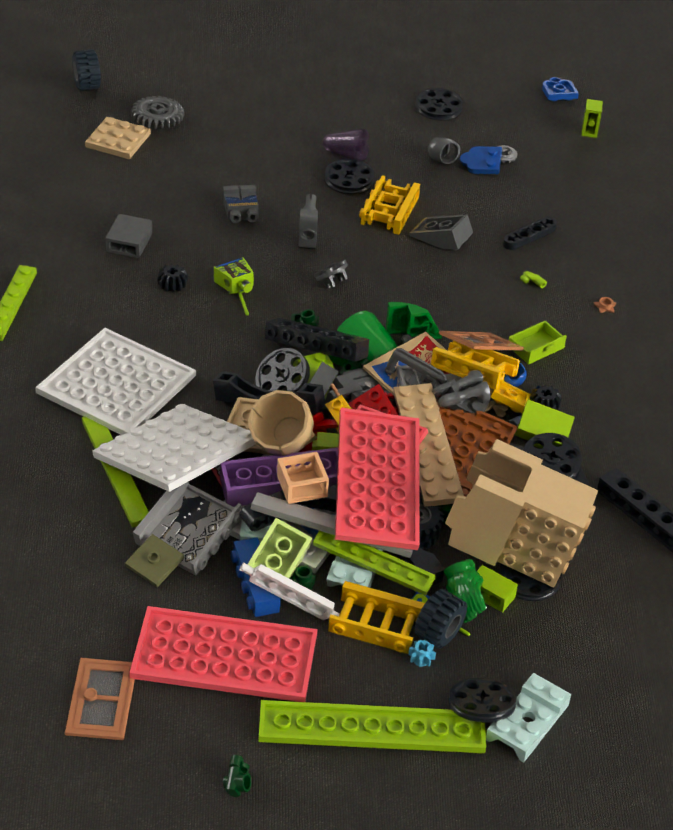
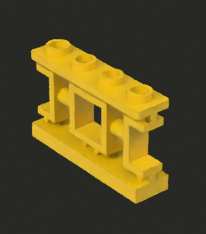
[359,175,420,235]
[431,340,520,390]

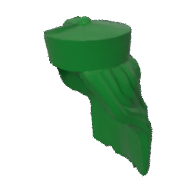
[444,559,487,623]

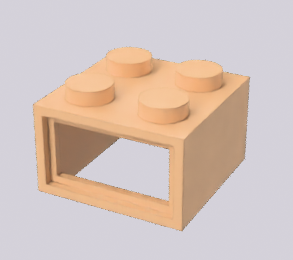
[277,452,329,504]

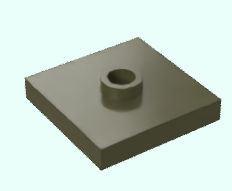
[125,534,184,588]

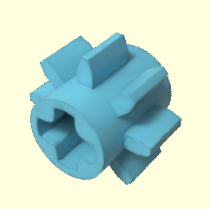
[408,640,436,667]

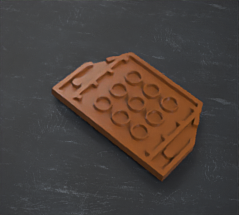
[439,409,518,497]

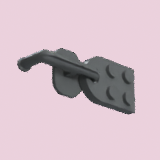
[385,348,492,413]

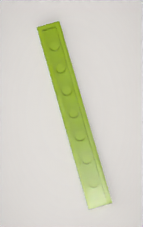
[82,416,149,528]

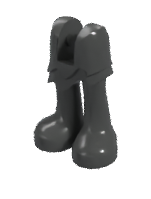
[432,370,491,407]

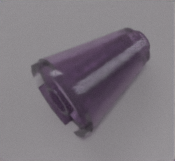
[323,129,369,161]

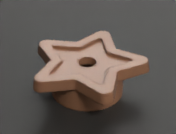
[594,297,616,313]

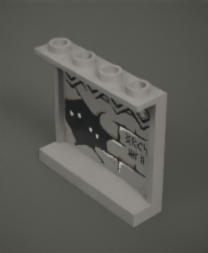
[133,482,242,576]

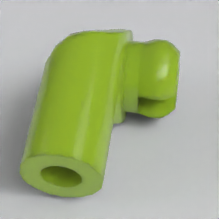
[520,271,547,288]

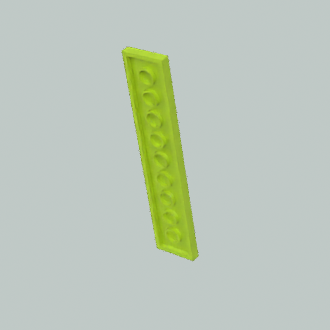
[259,700,486,753]

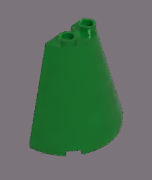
[328,311,398,366]

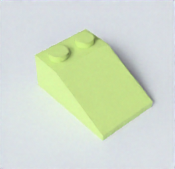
[247,518,312,579]

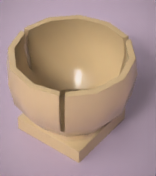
[248,390,317,456]

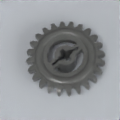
[131,96,184,129]

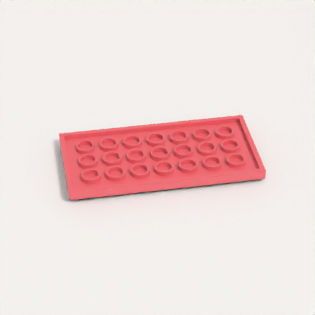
[335,408,420,550]
[130,606,318,702]

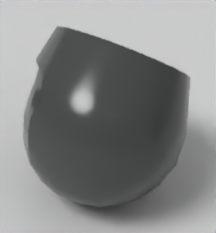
[428,137,460,164]

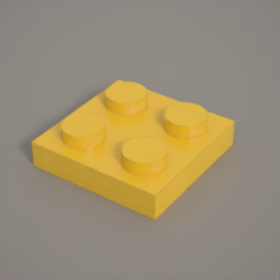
[490,381,531,413]

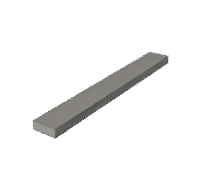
[251,492,413,558]

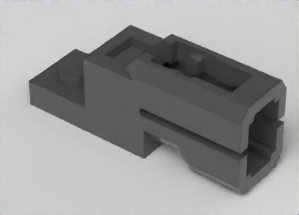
[325,367,382,410]

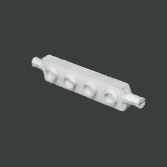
[239,562,340,620]

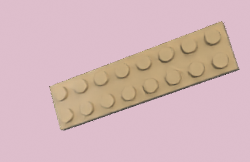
[393,383,464,506]

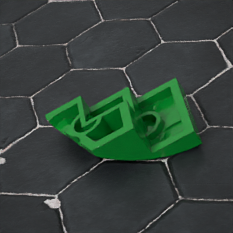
[386,302,442,339]

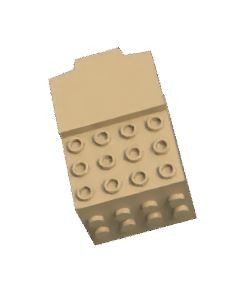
[445,439,598,588]

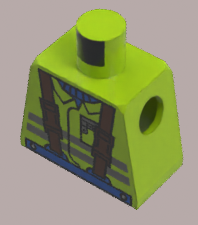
[214,257,254,293]

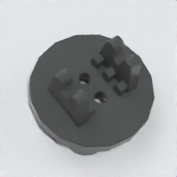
[314,259,348,289]

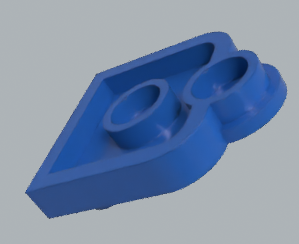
[542,77,579,101]
[460,146,502,174]

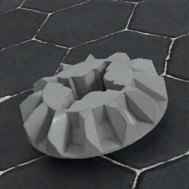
[497,145,517,163]

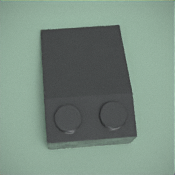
[409,214,473,251]

